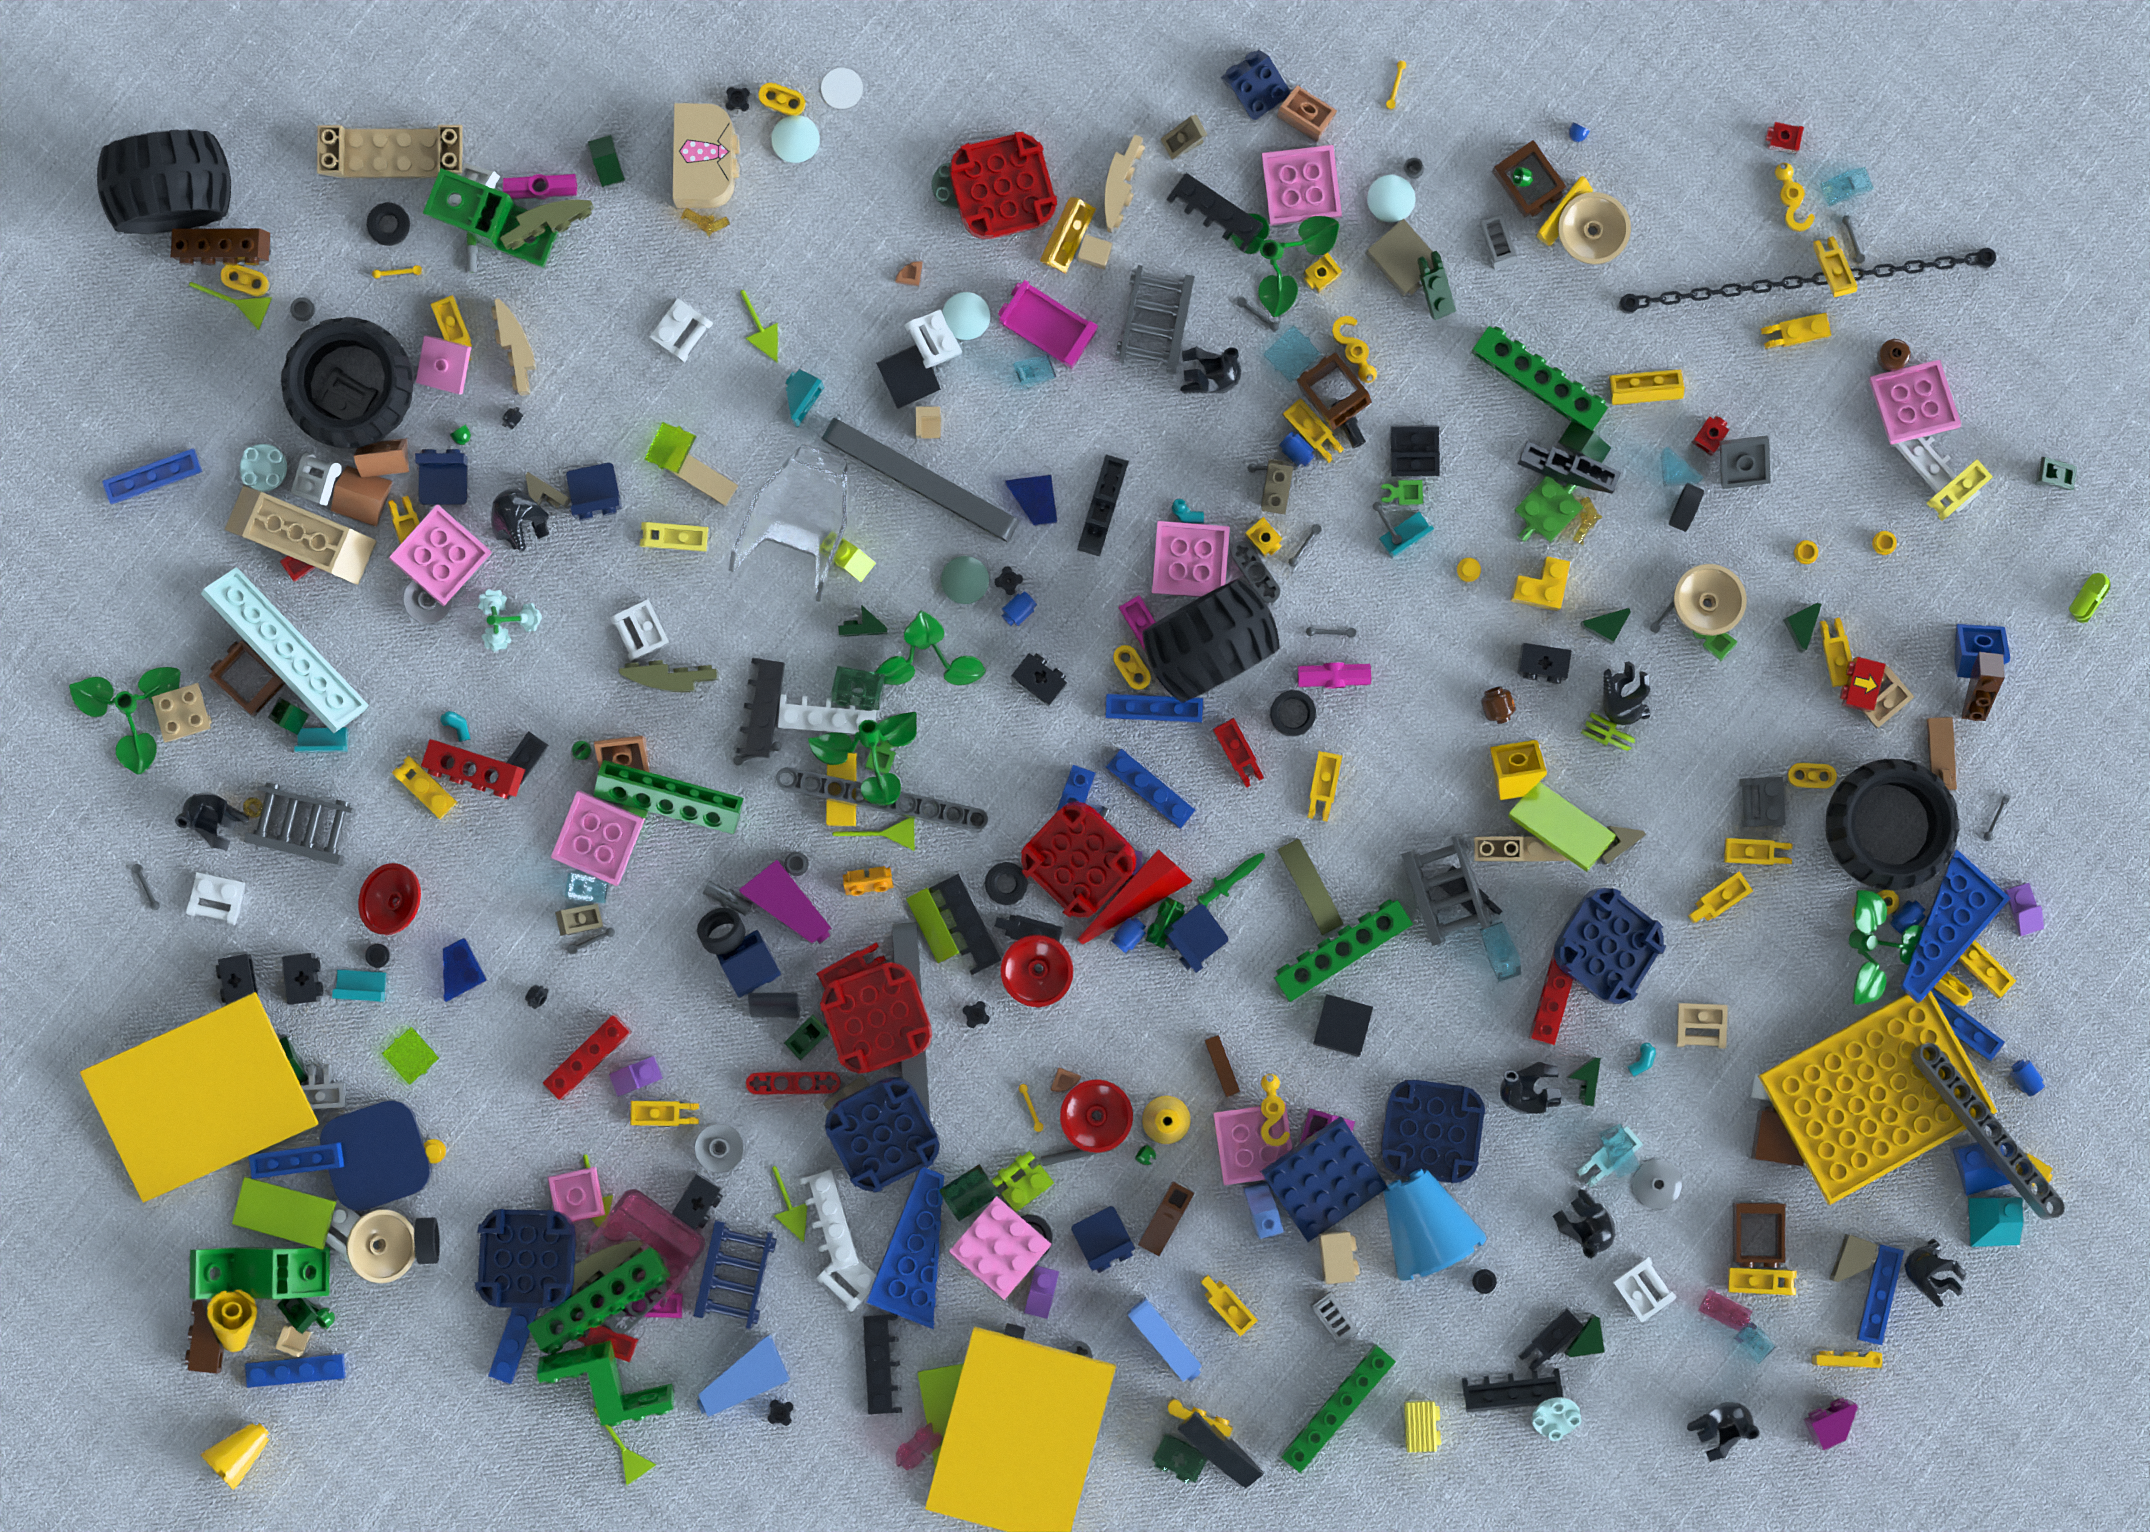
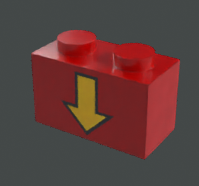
[1840,657,1886,712]

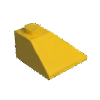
[1490,740,1547,800]

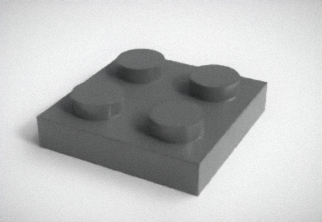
[1719,435,1771,489]

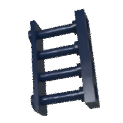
[693,1219,777,1329]

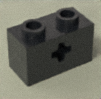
[1517,643,1572,684]
[1011,653,1067,707]
[282,953,323,1005]
[216,954,259,1005]
[670,1173,723,1231]

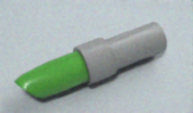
[466,232,478,273]

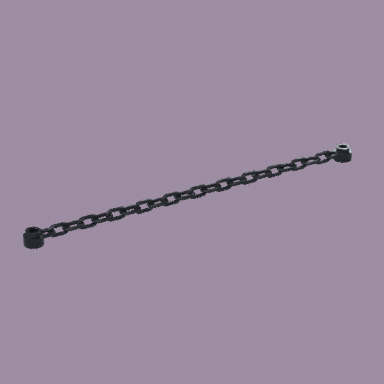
[1619,248,1996,314]

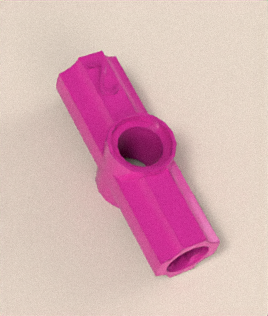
[503,174,578,200]
[1298,663,1371,689]

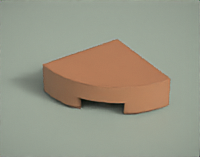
[895,261,923,286]
[1051,1068,1081,1092]

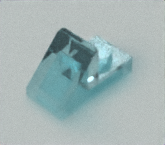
[1598,1123,1641,1178]

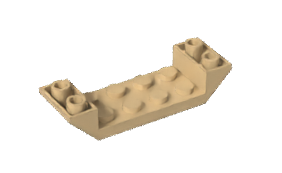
[317,125,463,178]
[224,485,377,585]

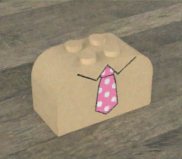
[673,103,740,208]

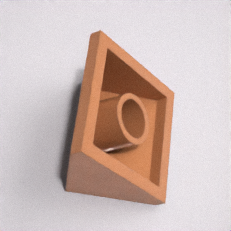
[1277,85,1337,142]
[354,438,409,478]
[331,466,393,527]
[594,736,650,772]

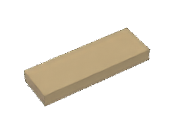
[664,447,739,506]

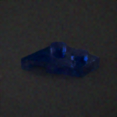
[1005,475,1057,526]
[443,937,488,1002]

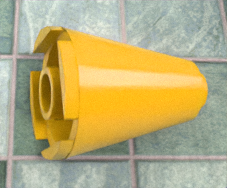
[1142,1096,1191,1144]
[207,1290,257,1352]
[200,1423,269,1490]

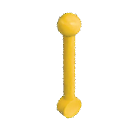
[1386,60,1406,109]
[372,265,422,279]
[1018,1084,1044,1132]

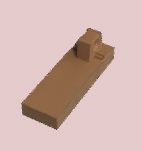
[1927,717,1957,790]

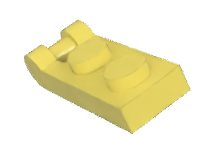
[1926,459,1993,521]
[639,522,709,552]

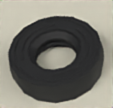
[366,202,410,246]
[984,862,1028,905]

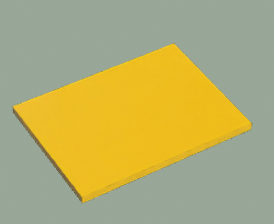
[1758,991,1997,1205]
[79,992,319,1203]
[925,1327,1116,1532]

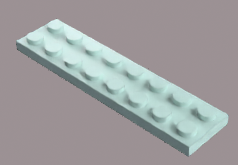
[201,567,369,733]

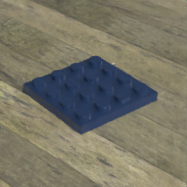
[1260,1116,1388,1243]

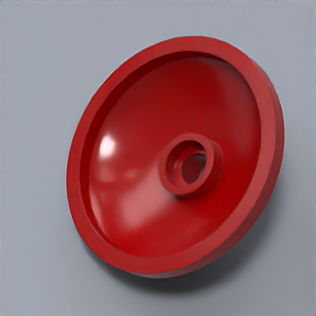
[358,863,421,935]
[1001,935,1074,1007]
[1060,1079,1133,1153]

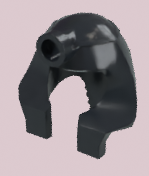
[1180,346,1241,394]
[491,489,550,551]
[1603,661,1650,726]
[175,793,249,851]
[1500,1062,1562,1114]
[1553,1189,1616,1259]
[1904,1239,1967,1307]
[1687,1402,1760,1462]

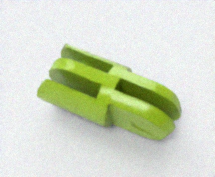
[2069,572,2111,624]
[1581,712,1635,751]

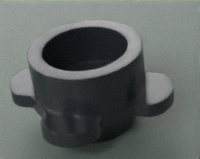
[726,87,750,112]
[502,407,523,430]
[994,566,1023,595]
[525,985,548,1009]
[962,1001,990,1028]
[768,1400,794,1426]

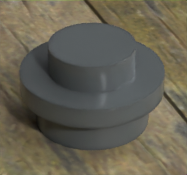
[290,297,315,322]
[784,852,809,876]

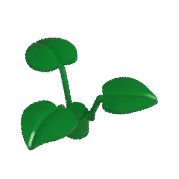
[1231,213,1340,317]
[873,610,986,685]
[69,667,181,775]
[808,712,917,805]
[1849,890,1923,1005]

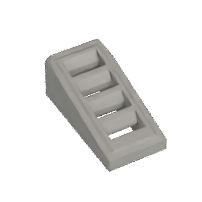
[1479,214,1517,270]
[1311,1291,1359,1345]

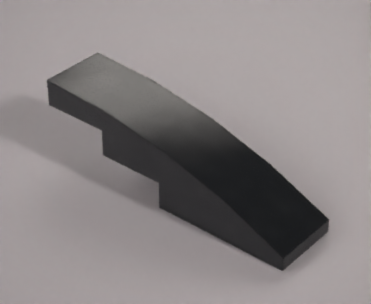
[1517,441,1621,494]
[1077,454,1129,557]
[1178,1411,1264,1489]

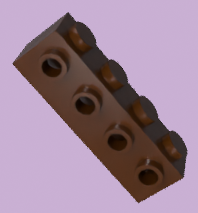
[170,228,270,266]

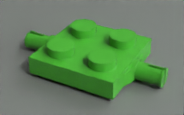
[1515,476,1583,543]

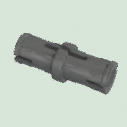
[703,881,753,916]

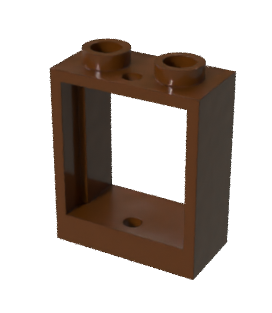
[1492,140,1566,218]
[1297,352,1372,430]
[208,640,286,716]
[1733,1203,1785,1267]

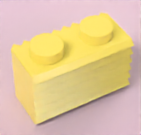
[1404,1400,1441,1452]

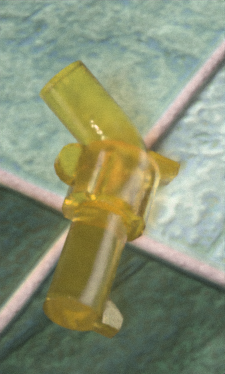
[681,208,730,237]
[1572,497,1603,546]

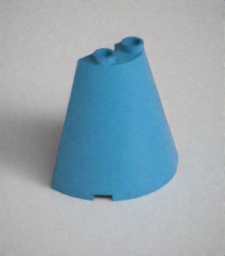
[1383,1169,1487,1281]

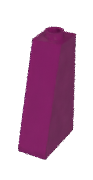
[739,860,832,944]

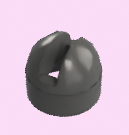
[1404,158,1424,179]

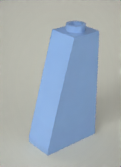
[1243,1181,1284,1239]
[1127,1297,1202,1382]
[697,1335,790,1417]

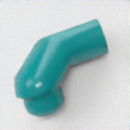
[1172,499,1204,523]
[440,711,471,742]
[1628,1042,1656,1077]

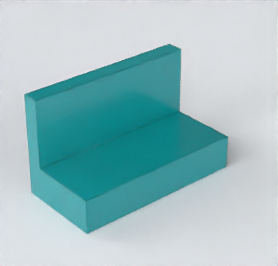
[1379,511,1434,558]
[294,727,348,753]
[332,970,387,1002]

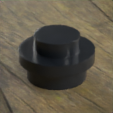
[365,944,390,968]
[1472,1269,1497,1294]

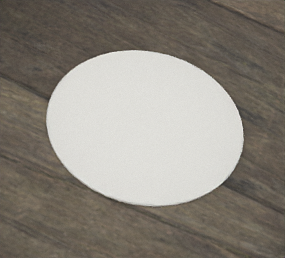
[821,68,863,109]

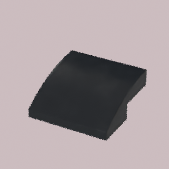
[876,345,941,409]
[1390,425,1440,476]
[748,993,800,1018]
[1313,994,1373,1057]

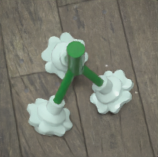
[478,589,541,652]

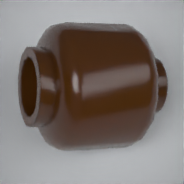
[1877,339,1911,372]
[1481,686,1516,724]

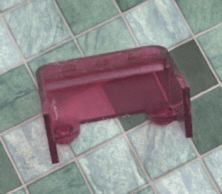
[584,1189,705,1308]

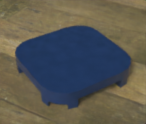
[1554,888,1666,1004]
[825,1077,940,1193]
[1381,1079,1485,1183]
[320,1100,432,1211]
[474,1209,576,1309]

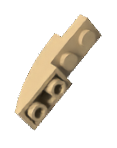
[1104,134,1145,233]
[491,298,536,396]
[1474,837,1570,862]

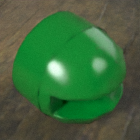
[1513,167,1533,187]
[449,424,471,445]
[571,741,592,760]
[1135,1144,1156,1166]
[315,1308,335,1329]

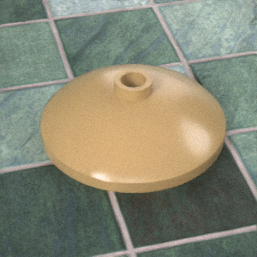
[1558,192,1631,265]
[1674,564,1747,636]
[346,1209,415,1283]

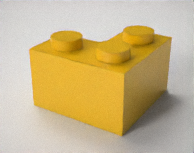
[1511,557,1571,611]

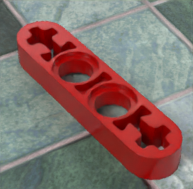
[746,1072,841,1095]

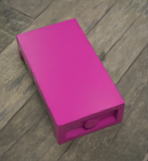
[998,280,1098,369]

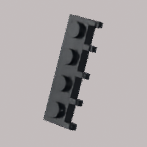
[1167,172,1264,252]
[736,658,786,759]
[929,874,1002,975]
[863,1314,902,1415]
[1462,1368,1563,1413]

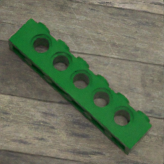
[1471,326,1609,431]
[594,760,744,834]
[1274,899,1413,1002]
[527,1247,671,1354]
[1280,1344,1396,1473]

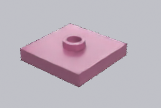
[416,335,471,394]
[548,1167,605,1222]

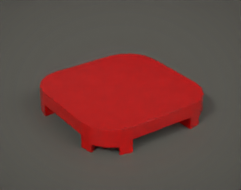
[949,132,1057,239]
[1020,801,1137,918]
[820,963,932,1074]

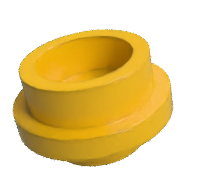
[1872,531,1897,555]
[1794,540,1818,565]
[1457,558,1481,582]
[424,1139,446,1163]

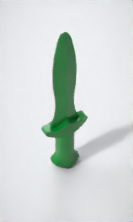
[1197,853,1265,908]

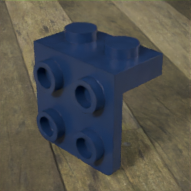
[1221,50,1290,120]
[415,449,468,505]
[566,462,622,521]
[1163,903,1229,973]
[1071,1206,1135,1273]

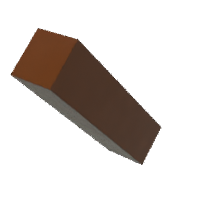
[1204,1035,1240,1097]

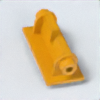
[843,866,894,896]

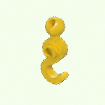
[1775,162,1815,232]
[1332,316,1377,383]
[1261,1073,1290,1146]

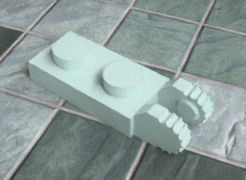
[1577,1126,1643,1187]

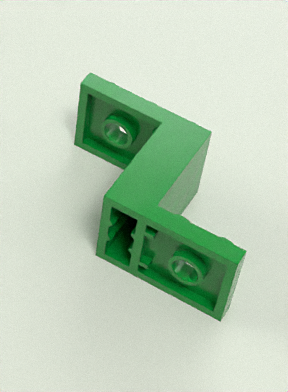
[423,168,558,268]
[189,1247,330,1299]
[537,1340,674,1427]

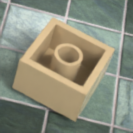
[1318,1230,1359,1284]

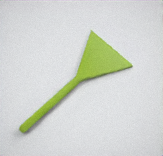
[189,282,272,330]
[832,818,915,851]
[593,1407,657,1486]

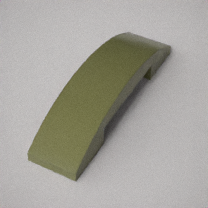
[1277,838,1343,935]

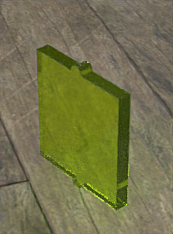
[644,422,697,474]
[381,1027,440,1085]

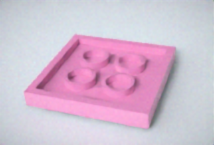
[1261,145,1342,226]
[1869,360,1961,445]
[389,504,492,607]
[1152,521,1230,597]
[551,790,645,886]
[1213,1103,1292,1185]
[948,1196,1052,1301]

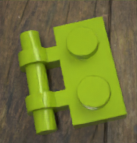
[991,1150,1054,1212]

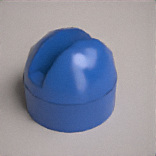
[1569,122,1590,142]

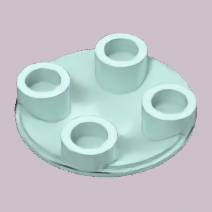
[771,115,819,163]
[1367,175,1415,223]
[942,292,990,340]
[240,444,287,492]
[1532,1398,1581,1441]

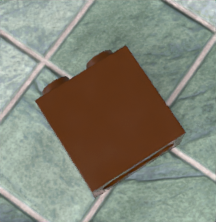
[1751,1107,1804,1166]

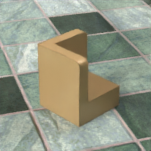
[1078,235,1112,270]
[916,407,941,439]
[275,1324,312,1357]

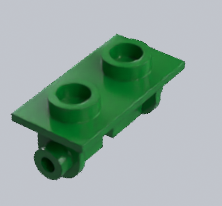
[1146,897,1185,949]

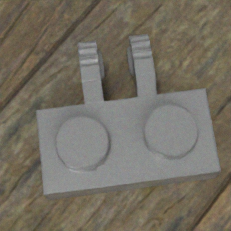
[301,1064,346,1109]

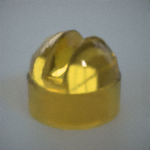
[243,797,263,818]

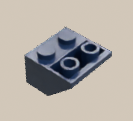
[716,929,782,998]

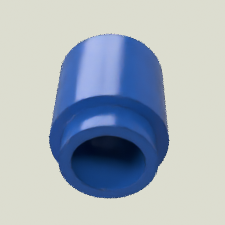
[1279,432,1315,467]
[1001,591,1037,627]
[1889,900,1926,935]
[1111,917,1146,954]
[2010,1059,2045,1097]

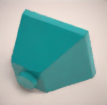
[785,369,825,427]
[1968,1196,2024,1247]

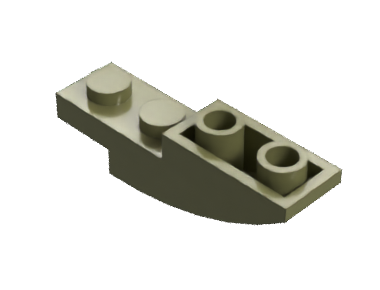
[500,200,595,250]
[619,660,719,693]
[568,1240,645,1299]

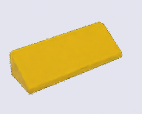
[1536,176,1593,246]
[1040,197,1096,273]
[1609,369,1685,405]
[826,753,857,826]

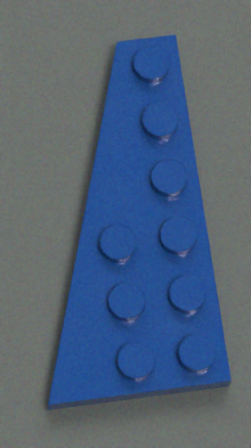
[1900,849,2011,1003]
[865,1167,944,1330]

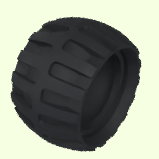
[97,129,231,234]
[281,317,414,449]
[1143,578,1280,703]
[1825,759,1960,890]

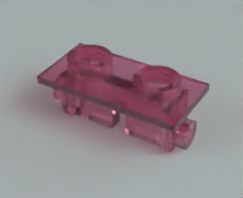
[1698,1289,1753,1333]
[896,1422,943,1471]

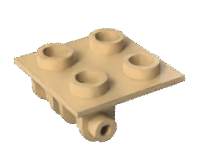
[152,683,212,743]

